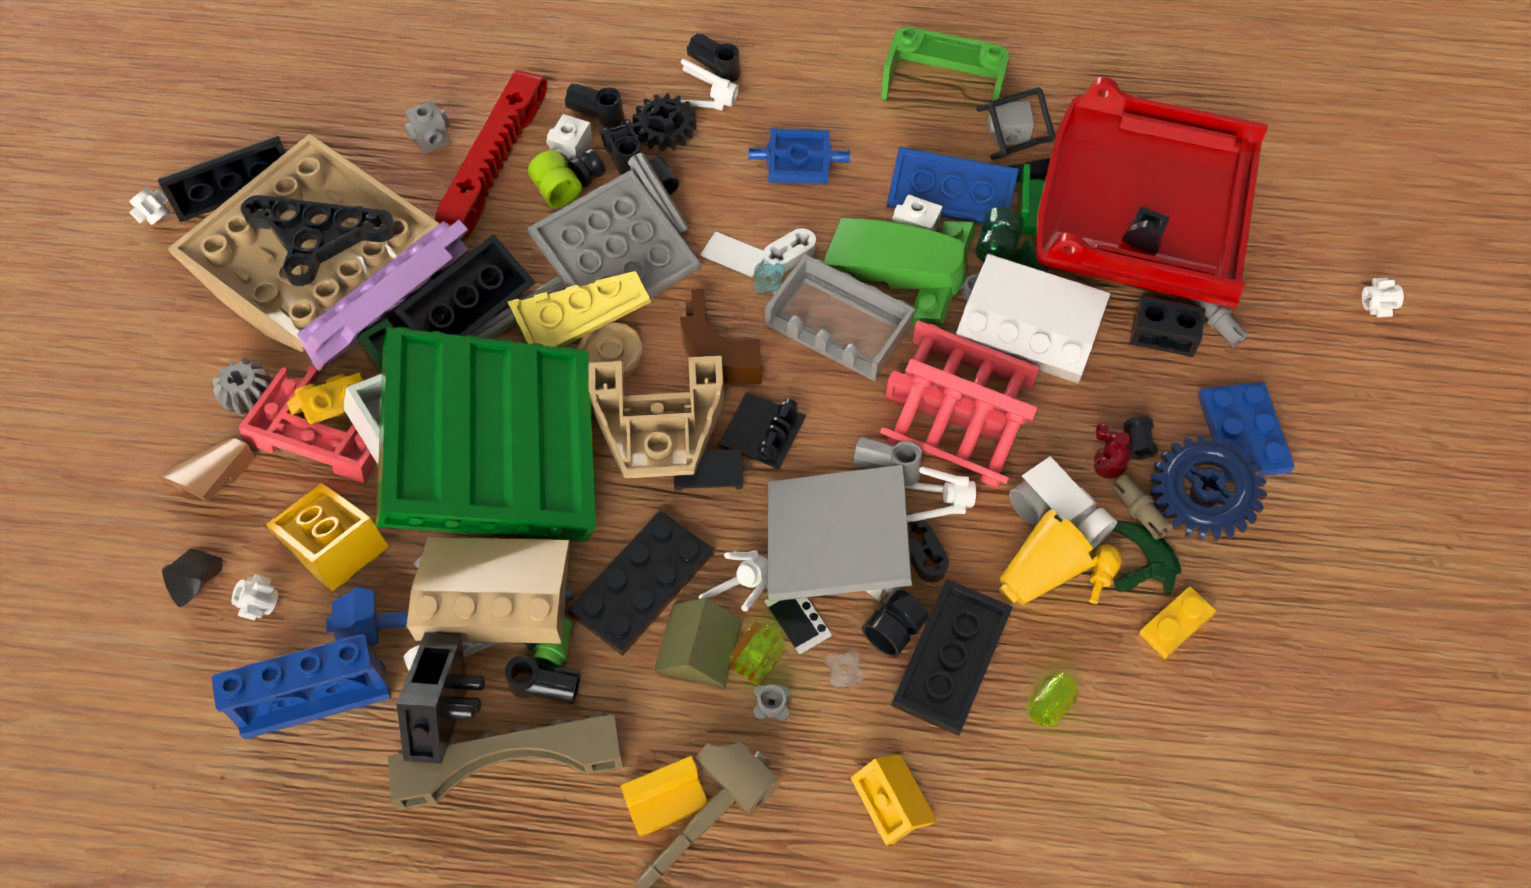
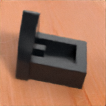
[1122,206,1170,253]
[162,548,222,607]

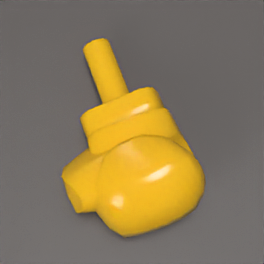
[1089,544,1122,604]

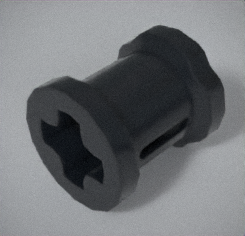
[1123,416,1158,460]

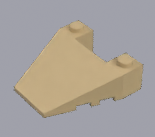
[589,356,724,478]

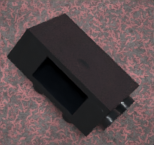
[396,632,485,764]

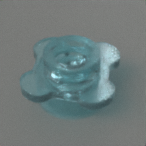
[753,263,785,294]

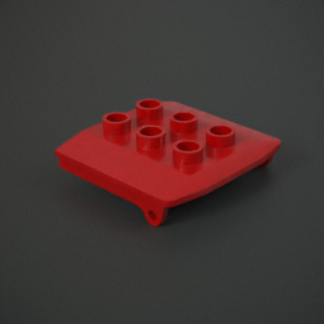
[1036,77,1268,309]

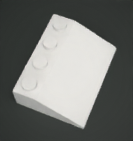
[956,254,1110,384]

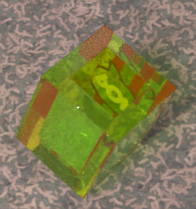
[729,621,784,686]

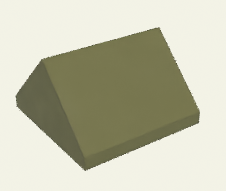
[654,598,742,688]

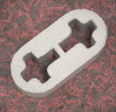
[763,228,816,274]

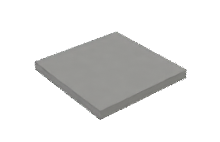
[528,169,702,299]
[768,465,912,601]

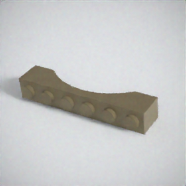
[388,712,624,811]

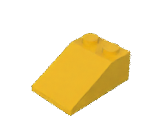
[266,483,389,591]

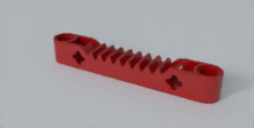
[435,70,547,237]

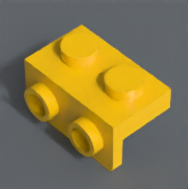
[287,373,363,424]

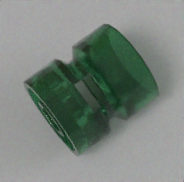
[975,207,1024,262]

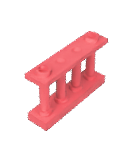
[885,321,1040,442]
[880,358,1038,488]

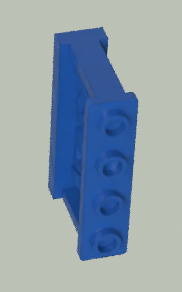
[212,634,391,740]

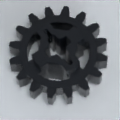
[632,93,697,151]

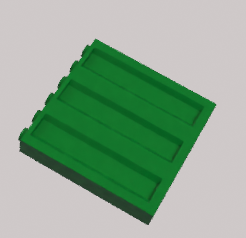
[376,327,596,542]

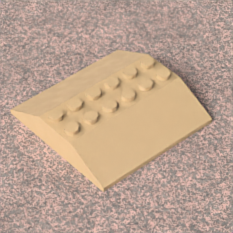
[168,134,439,352]

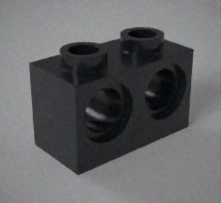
[1130,296,1206,357]

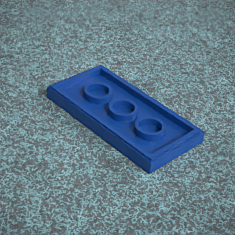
[887,147,1019,229]

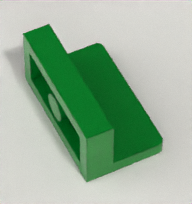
[1017,164,1045,235]

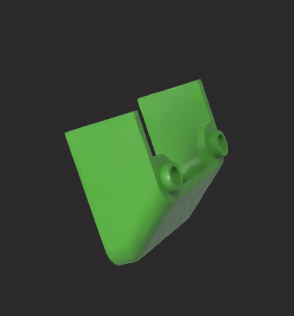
[881,27,1009,115]

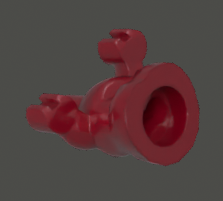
[1094,423,1131,479]

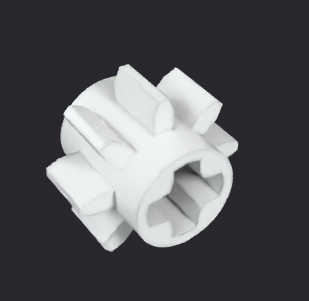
[129,187,170,225]
[1362,278,1404,317]
[231,574,278,621]

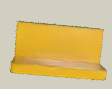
[850,755,936,845]
[620,756,708,837]

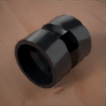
[861,589,929,657]

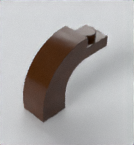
[680,289,762,385]

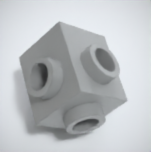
[404,100,450,155]

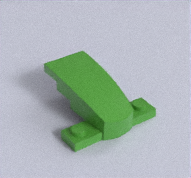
[823,218,976,326]

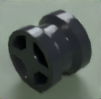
[568,149,606,187]

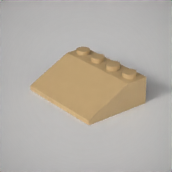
[406,537,570,644]

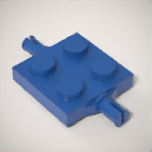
[748,128,850,184]

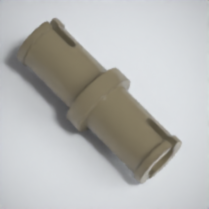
[1112,475,1173,540]

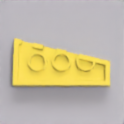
[507,271,651,348]

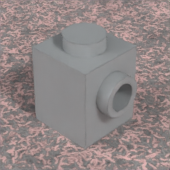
[987,101,1034,145]

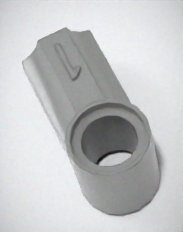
[853,437,922,486]

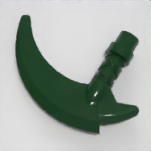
[1112,520,1182,595]

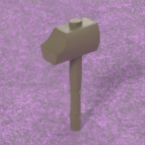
[634,741,780,888]

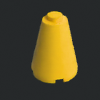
[999,510,1098,605]

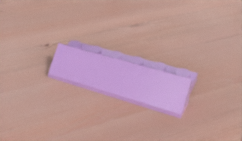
[297,220,469,372]

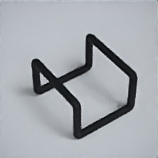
[976,87,1055,160]

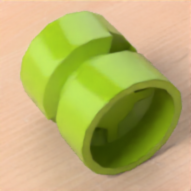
[528,150,582,208]

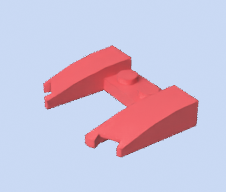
[238,366,377,484]

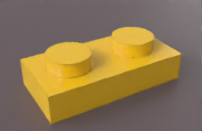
[1139,586,1216,659]

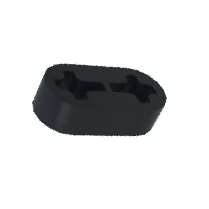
[908,520,949,583]

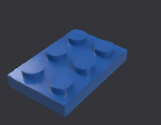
[1198,382,1295,481]

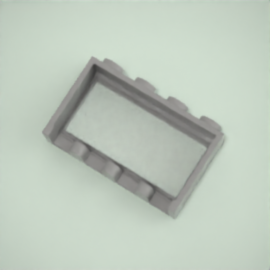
[765,254,915,381]

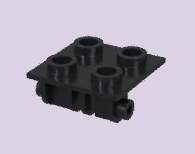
[718,392,806,469]

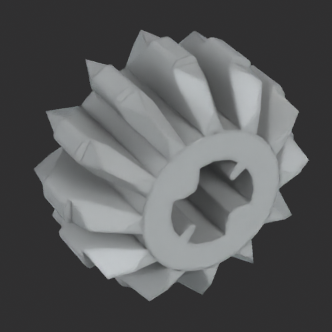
[212,357,271,415]

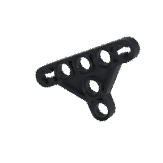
[241,195,396,286]

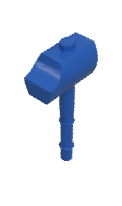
[326,587,408,647]

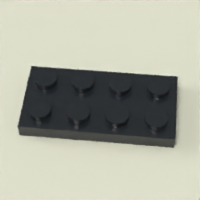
[568,510,714,656]
[891,579,1013,736]

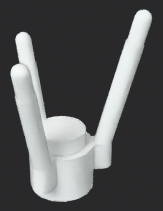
[681,59,739,111]
[905,467,976,522]
[699,550,768,611]

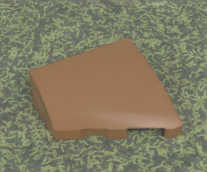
[159,438,255,502]

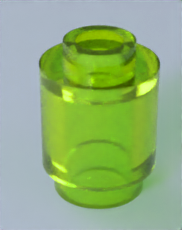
[1026,672,1079,727]

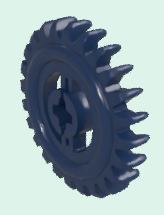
[1150,435,1267,542]

